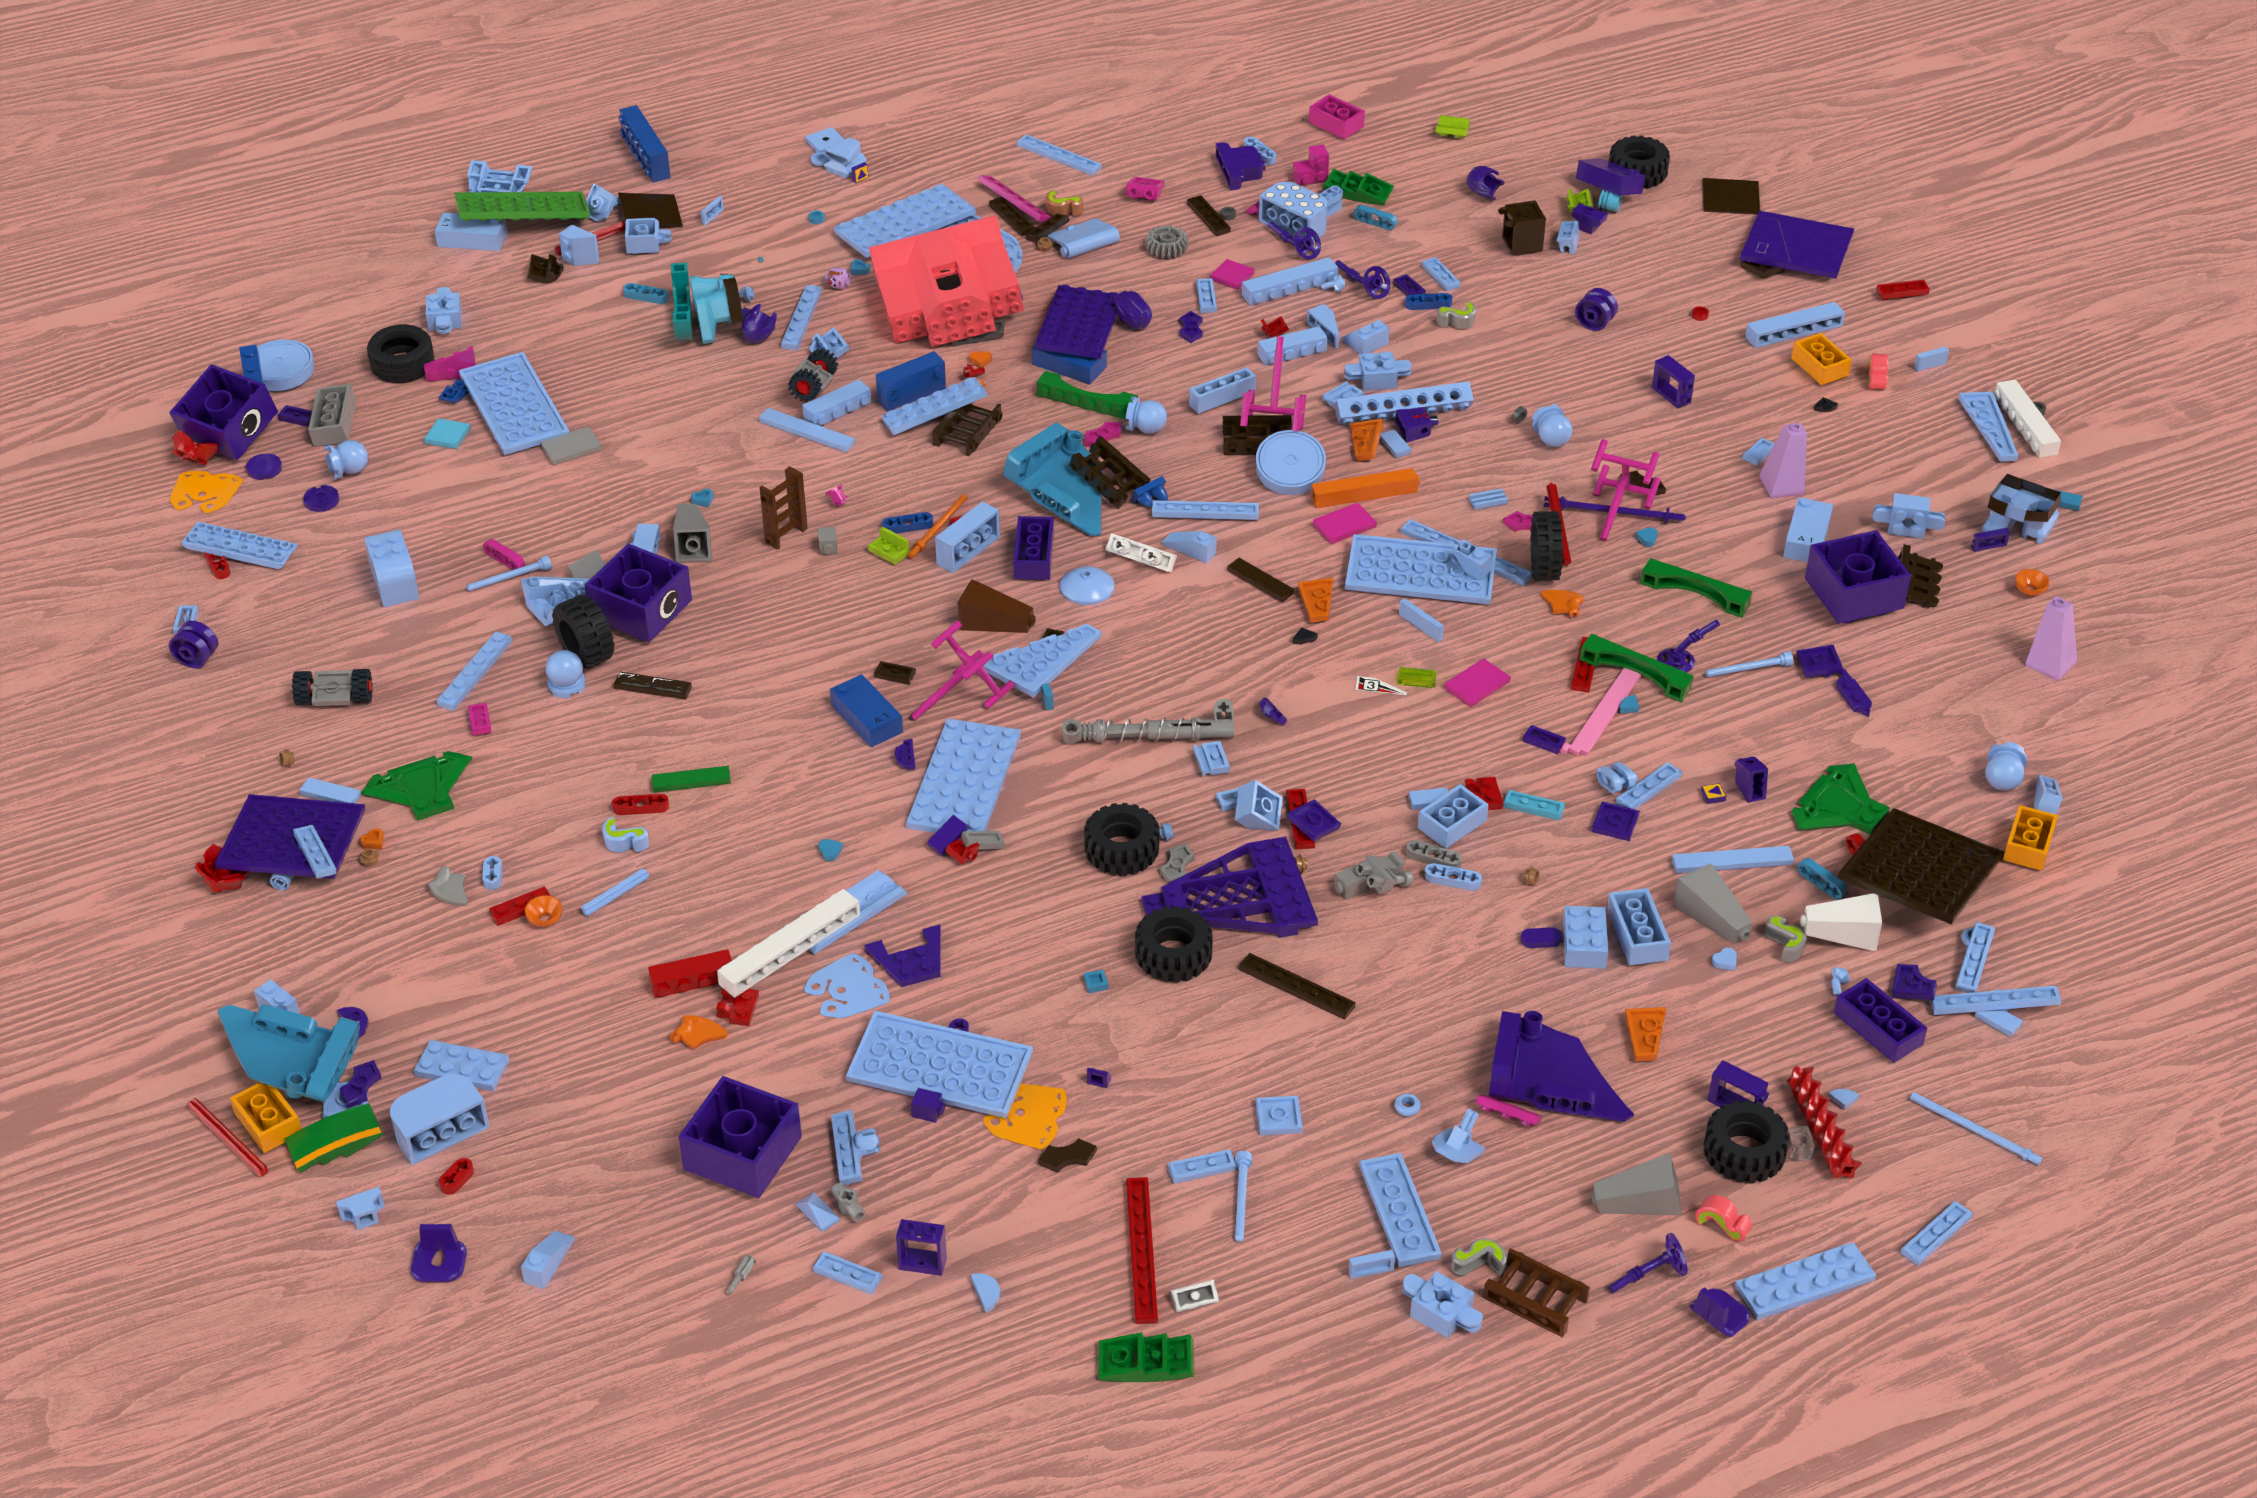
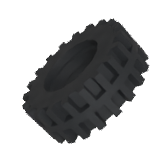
[1530,511,1563,581]

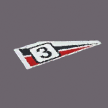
[1355,676,1407,695]

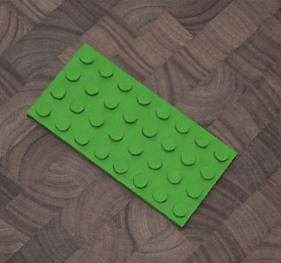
[454,191,590,221]

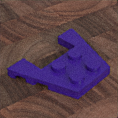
[864,924,941,987]

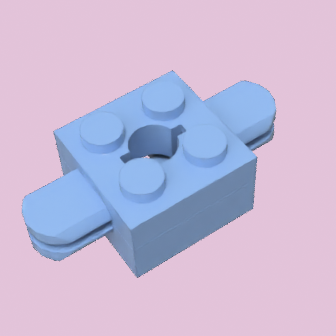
[426,287,462,334]
[1344,352,1412,391]
[1872,493,1945,539]
[1403,1271,1483,1338]

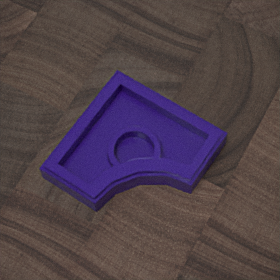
[1892,964,1937,1000]

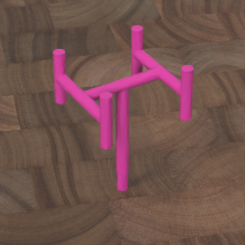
[1240,336,1306,431]
[1591,439,1661,541]
[911,620,1015,720]

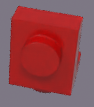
[1261,316,1289,338]
[945,839,980,865]

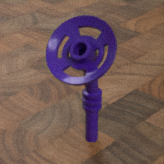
[1268,221,1321,260]
[1335,260,1391,299]
[1657,620,1720,673]
[1608,1233,1688,1294]

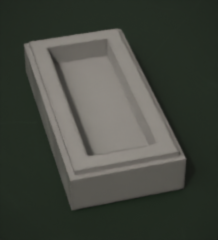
[961,831,1005,850]

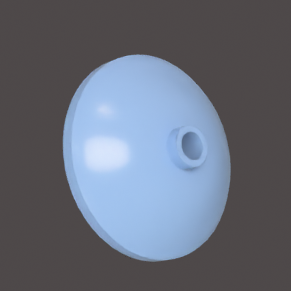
[1060,566,1114,605]

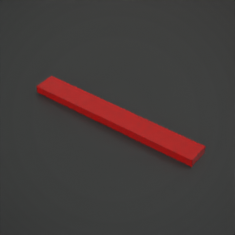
[1126,1177,1158,1324]

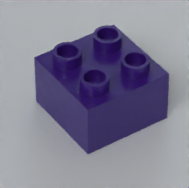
[1805,530,1911,624]
[678,1076,802,1198]

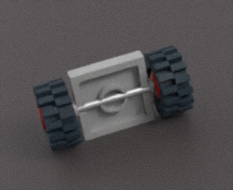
[788,348,838,402]
[292,669,373,706]

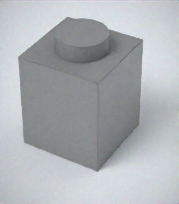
[817,526,838,555]
[1334,865,1366,900]

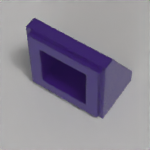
[1087,1067,1111,1088]

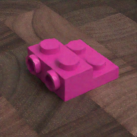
[1126,176,1165,201]

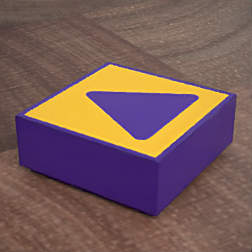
[852,162,868,183]
[1701,783,1726,804]

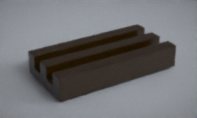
[874,661,916,685]

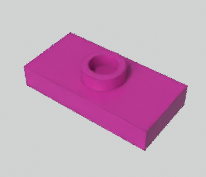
[468,703,492,736]

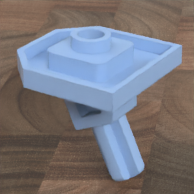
[586,183,621,222]
[1432,1109,1485,1163]

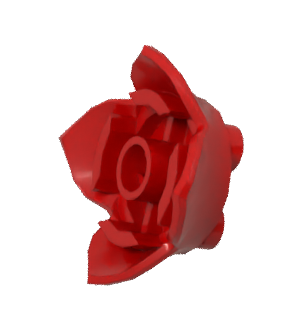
[172,430,218,466]
[194,844,251,893]

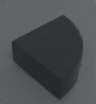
[1814,397,1838,412]
[1293,628,1318,644]

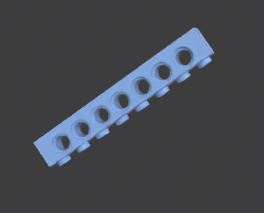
[1334,381,1474,426]

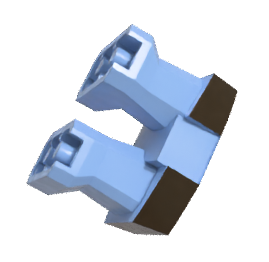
[1981,474,2061,544]

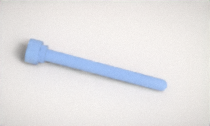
[466,555,552,591]
[1705,651,1793,677]
[1235,1151,1253,1242]

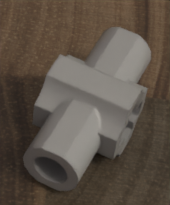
[831,1183,866,1222]

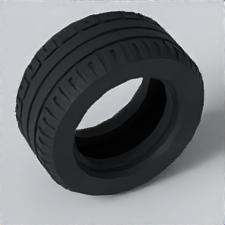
[367,324,435,383]

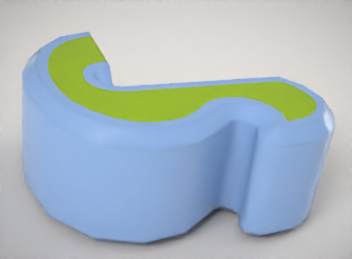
[602,816,649,852]

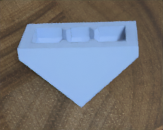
[699,196,724,225]
[796,1192,840,1232]

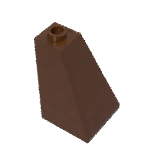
[958,579,1036,633]

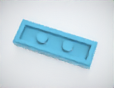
[1503,790,1565,821]

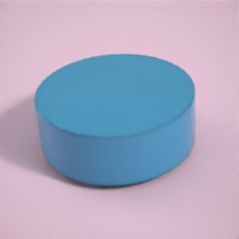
[809,210,825,224]

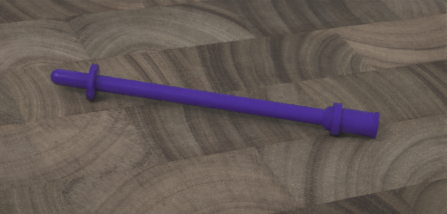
[1544,496,1686,524]

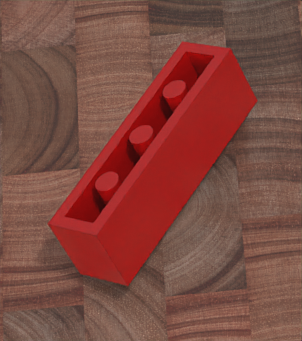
[648,949,732,998]

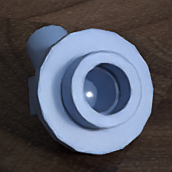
[1321,276,1345,292]
[738,286,754,302]
[1831,967,1850,996]

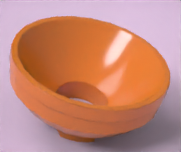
[2015,569,2050,597]
[525,896,562,927]

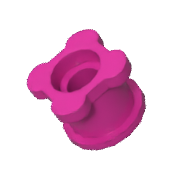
[825,484,848,507]

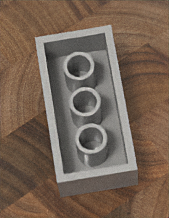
[308,384,357,447]

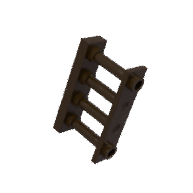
[932,403,1003,456]

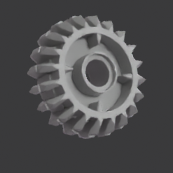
[1145,225,1188,259]

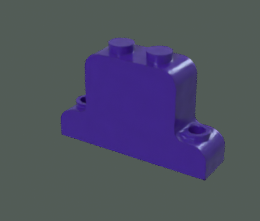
[1215,142,1266,191]

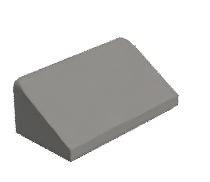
[568,550,605,579]
[1169,1280,1219,1313]

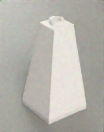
[1800,893,1882,951]

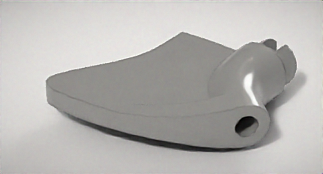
[427,866,468,906]

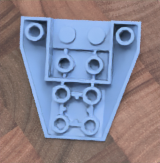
[521,576,590,626]

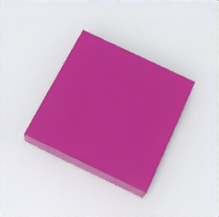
[1210,259,1255,290]

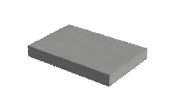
[540,427,602,465]

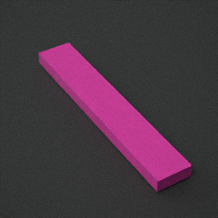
[978,175,1050,222]

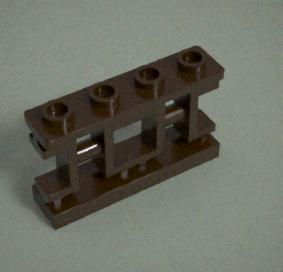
[1222,415,1292,455]
[1069,436,1151,509]

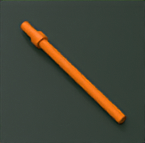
[907,494,968,559]

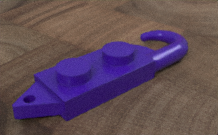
[1825,668,1872,717]

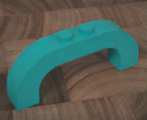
[671,262,693,341]

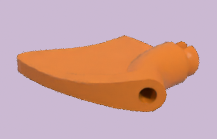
[1541,590,1584,618]
[670,1015,728,1050]

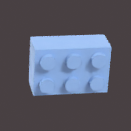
[1418,784,1488,849]
[1562,906,1608,969]

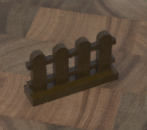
[1898,544,1943,608]

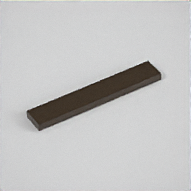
[1239,953,1356,1020]

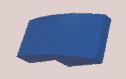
[439,379,469,403]

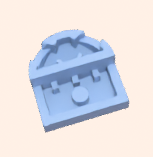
[809,328,850,358]

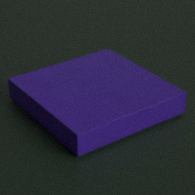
[1796,644,1843,678]
[1287,799,1341,842]
[1591,801,1640,842]

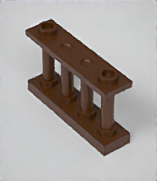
[759,466,808,550]
[1483,1248,1590,1338]

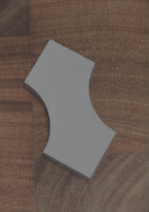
[1160,843,1195,884]

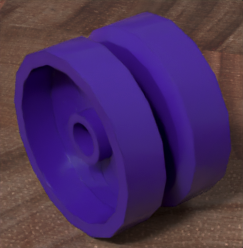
[1575,288,1618,331]
[168,621,219,668]

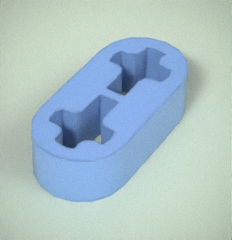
[482,856,503,890]

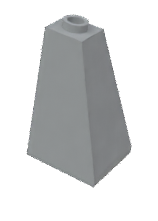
[673,503,712,562]
[1674,863,1753,944]
[1591,1153,1682,1215]

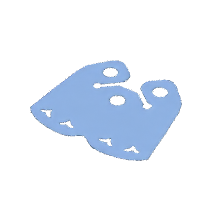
[804,953,890,1018]

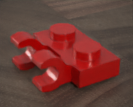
[1465,777,1504,810]
[716,989,759,1026]

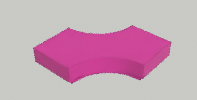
[1085,422,1122,447]
[1503,511,1532,532]

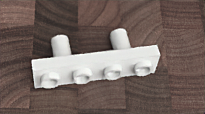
[1106,533,1177,573]

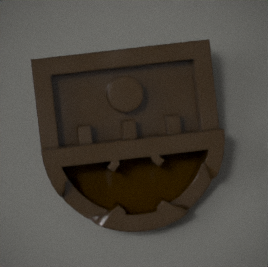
[527,254,564,283]

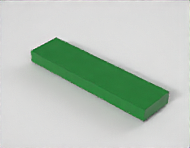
[652,765,731,793]

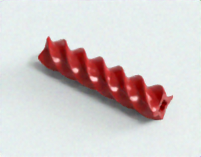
[1786,1066,1862,1178]

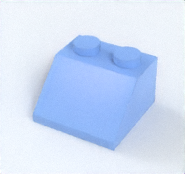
[559,225,600,266]
[1342,320,1390,354]
[1235,780,1283,831]

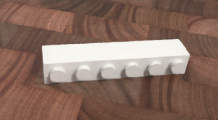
[1994,380,2061,458]

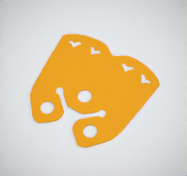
[170,471,244,513]
[983,1084,1067,1150]

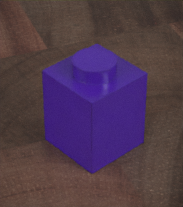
[911,1088,945,1123]

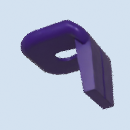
[411,1224,467,1282]
[1689,1287,1750,1337]

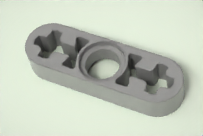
[1406,840,1462,868]

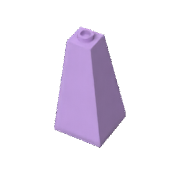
[1759,423,1807,499]
[2025,596,2077,681]

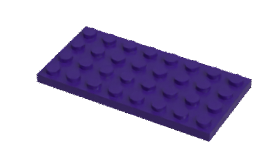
[1035,285,1118,359]

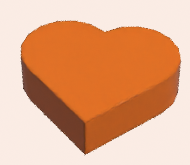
[970,351,992,367]
[359,828,384,849]

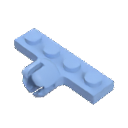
[831,1109,880,1186]

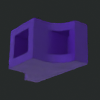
[1571,203,1608,234]

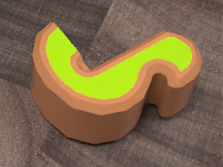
[1046,190,1083,216]

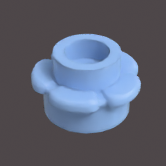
[1159,823,1174,841]

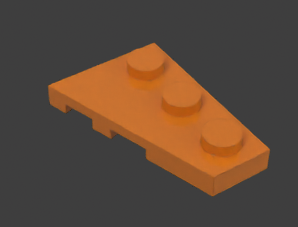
[1298,577,1333,623]
[1625,1007,1667,1062]

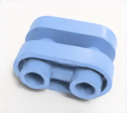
[1319,186,1343,217]
[1596,762,1637,793]

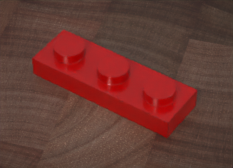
[1876,279,1930,300]
[489,886,551,926]

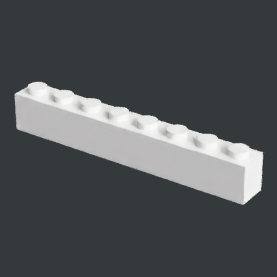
[717,889,860,998]

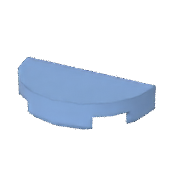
[971,1273,1001,1313]

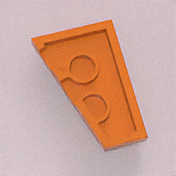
[1350,419,1384,461]

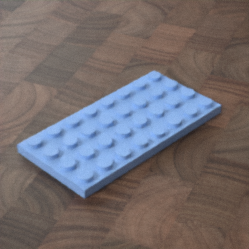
[833,184,976,258]
[459,352,569,455]
[1345,534,1497,605]
[906,718,1021,833]
[846,1011,1033,1118]

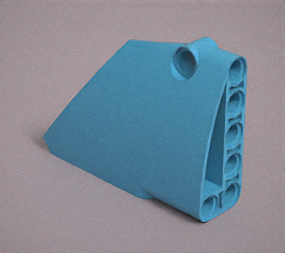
[1003,422,1103,536]
[217,1005,360,1102]

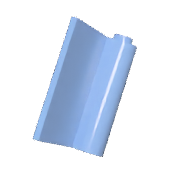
[1046,218,1120,259]

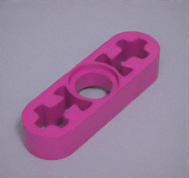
[483,539,525,570]

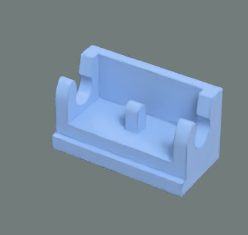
[1557,221,1580,254]

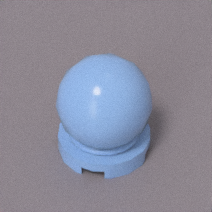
[1125,397,1167,434]
[1531,404,1573,447]
[324,440,369,480]
[545,650,586,698]
[1985,742,2027,791]

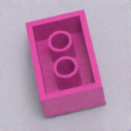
[1309,94,1365,139]

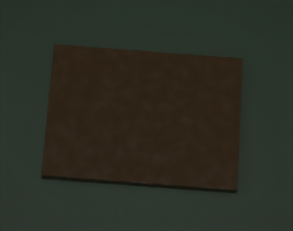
[1837,808,2005,925]

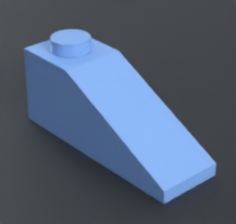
[1307,304,1339,349]
[1161,531,1217,563]
[2034,774,2063,814]
[521,1231,575,1289]

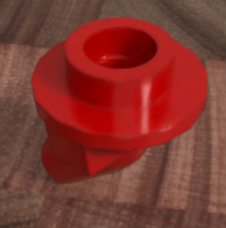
[963,364,985,379]

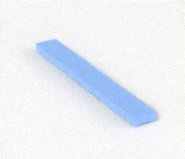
[1400,519,1533,586]

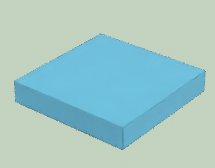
[424,418,471,449]

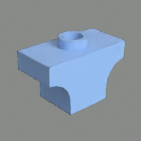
[336,1187,385,1230]

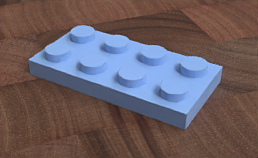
[414,1040,510,1092]

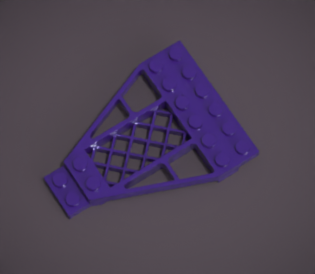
[1141,836,1318,938]

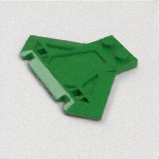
[361,751,472,821]
[1791,763,1890,835]

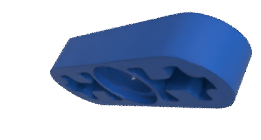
[1405,293,1453,310]
[882,512,933,534]

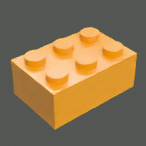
[1791,333,1852,385]
[2003,805,2059,871]
[230,1082,301,1153]

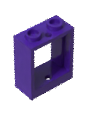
[1652,355,1695,408]
[1707,1060,1769,1107]
[896,1219,947,1276]

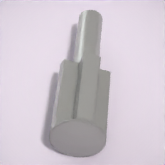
[726,1255,756,1295]

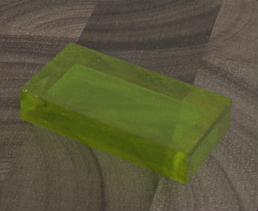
[1398,667,1437,688]

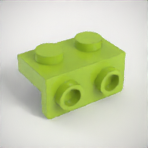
[1435,115,1470,138]
[1566,188,1593,214]
[868,527,909,565]

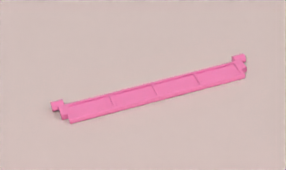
[1559,668,1642,756]

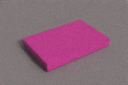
[1313,503,1377,544]
[1444,658,1511,707]

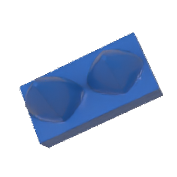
[1131,476,1168,507]

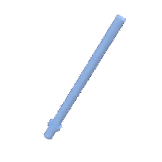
[1910,1092,2043,1165]

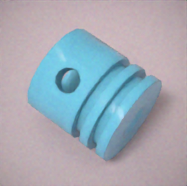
[1598,190,1622,212]

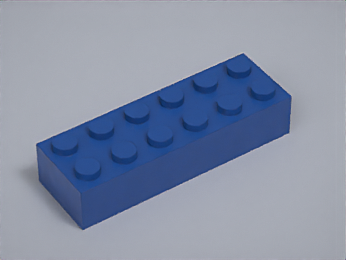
[618,105,671,183]

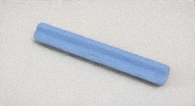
[581,869,649,916]

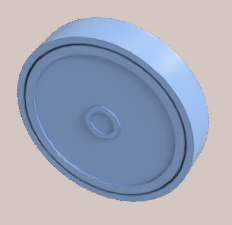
[257,340,315,391]
[1256,430,1326,495]

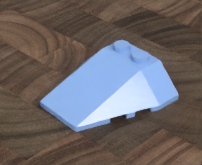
[468,160,533,192]

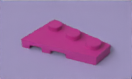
[424,345,476,382]

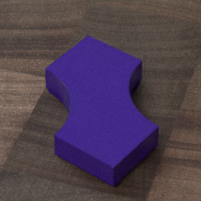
[1179,311,1203,343]
[340,1060,382,1108]

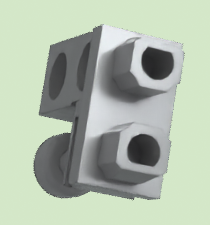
[1355,852,1413,894]

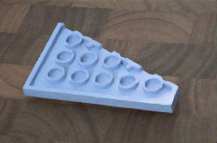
[976,624,1102,698]

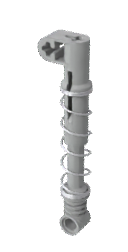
[1062,699,1234,745]

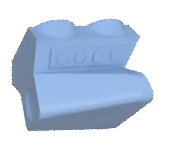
[823,137,867,178]

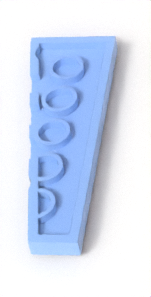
[1958,392,2018,462]

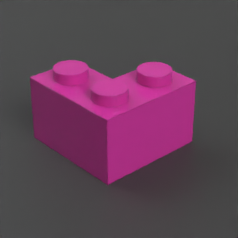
[1293,144,1329,185]

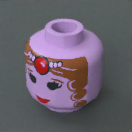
[825,268,850,290]

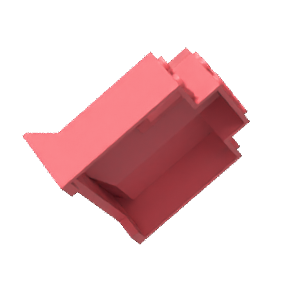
[869,215,1024,347]

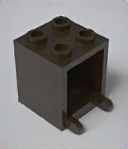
[1498,200,1546,255]

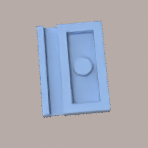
[1322,381,1364,408]
[1193,741,1230,776]

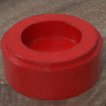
[1692,306,1709,321]

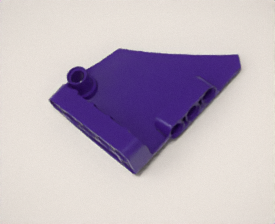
[1489,1011,1634,1122]

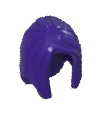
[1466,166,1505,200]
[1115,291,1152,330]
[742,304,777,344]

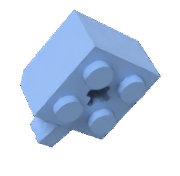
[625,218,672,254]

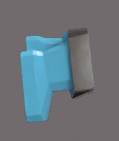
[689,273,744,344]

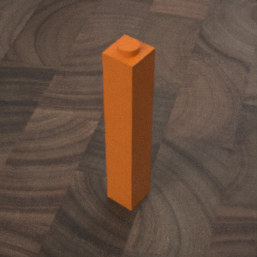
[1311,468,1420,508]

